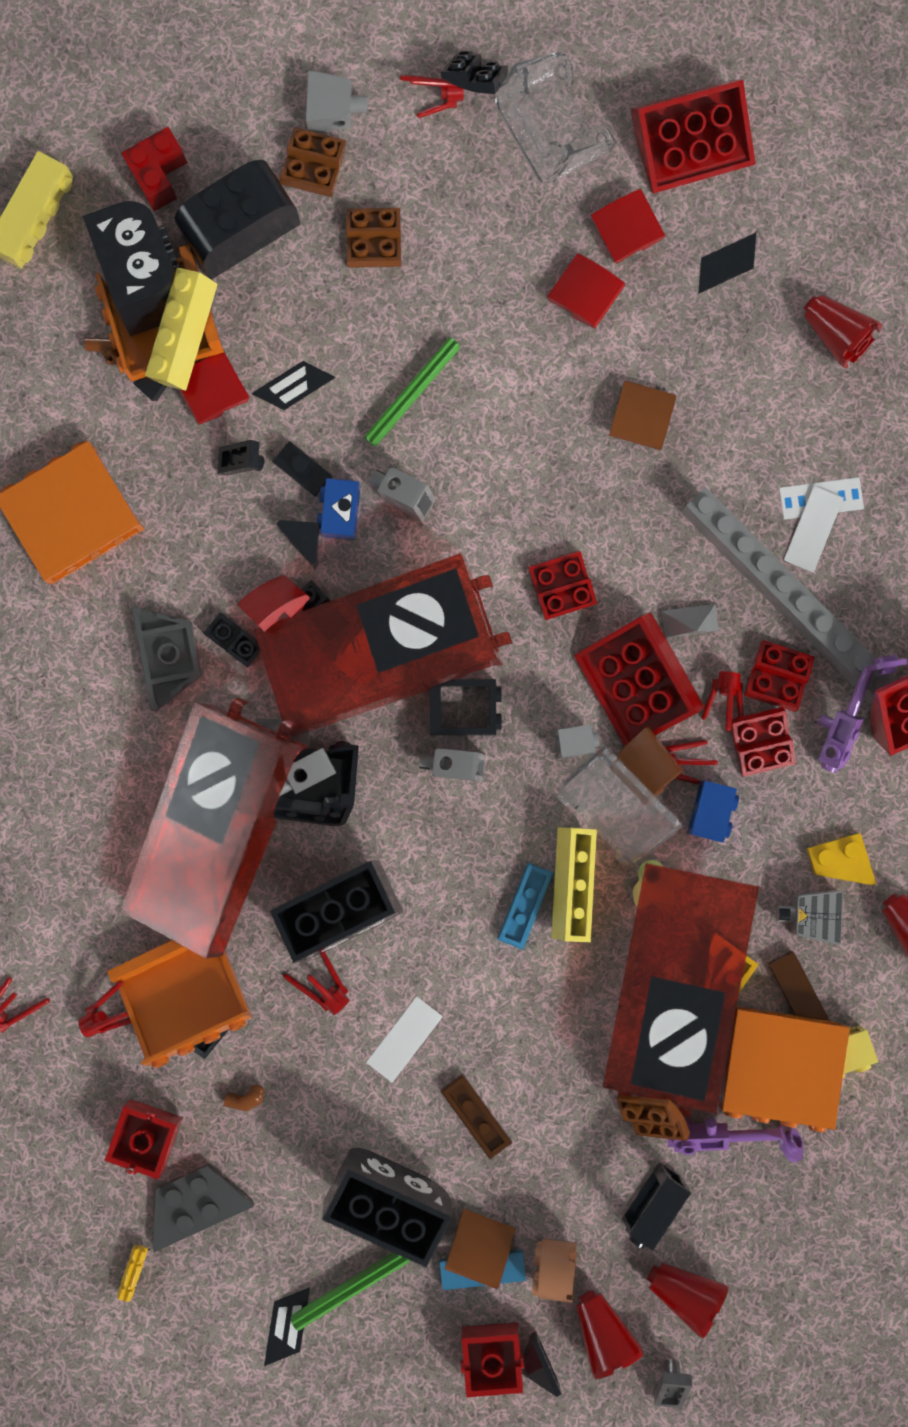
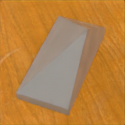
[661,604,719,638]

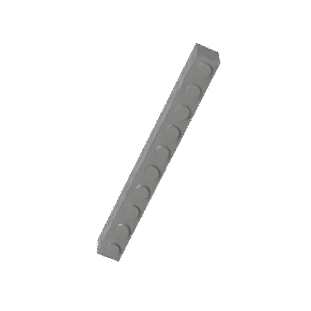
[681,487,897,705]

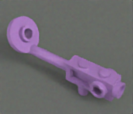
[818,655,908,773]
[668,1118,804,1163]

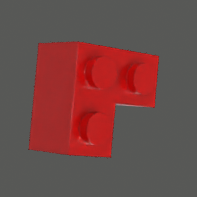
[121,126,187,212]

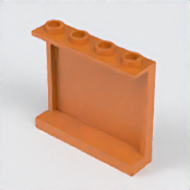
[95,244,224,382]
[0,441,145,585]
[107,923,253,1069]
[718,1005,850,1132]

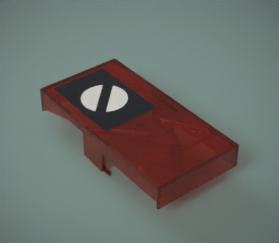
[254,553,513,736]
[120,698,308,958]
[603,863,759,1118]

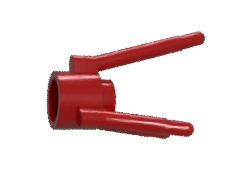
[400,75,464,118]
[701,671,744,731]
[664,740,718,784]
[283,952,350,1015]
[0,977,50,1033]
[78,980,131,1038]

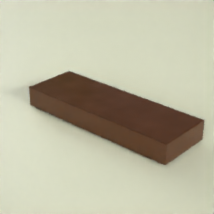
[767,951,830,1021]
[441,1073,512,1159]

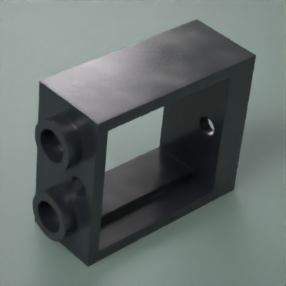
[430,679,502,736]
[622,1162,691,1251]

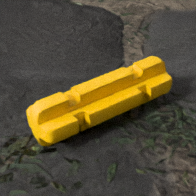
[117,1244,148,1302]

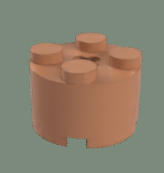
[532,1238,577,1303]

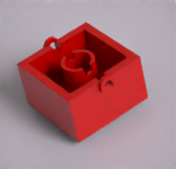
[104,1099,183,1180]
[460,1322,524,1398]

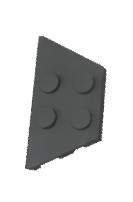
[132,607,202,711]
[153,1164,254,1252]

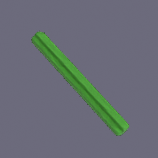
[365,337,460,446]
[291,1252,411,1330]

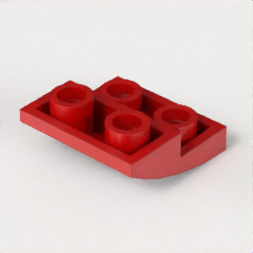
[590,188,666,264]
[547,253,625,329]
[179,352,250,425]
[528,551,597,620]
[236,575,310,631]
[744,640,815,712]
[731,707,796,777]

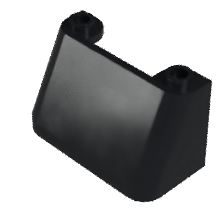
[236,728,359,826]

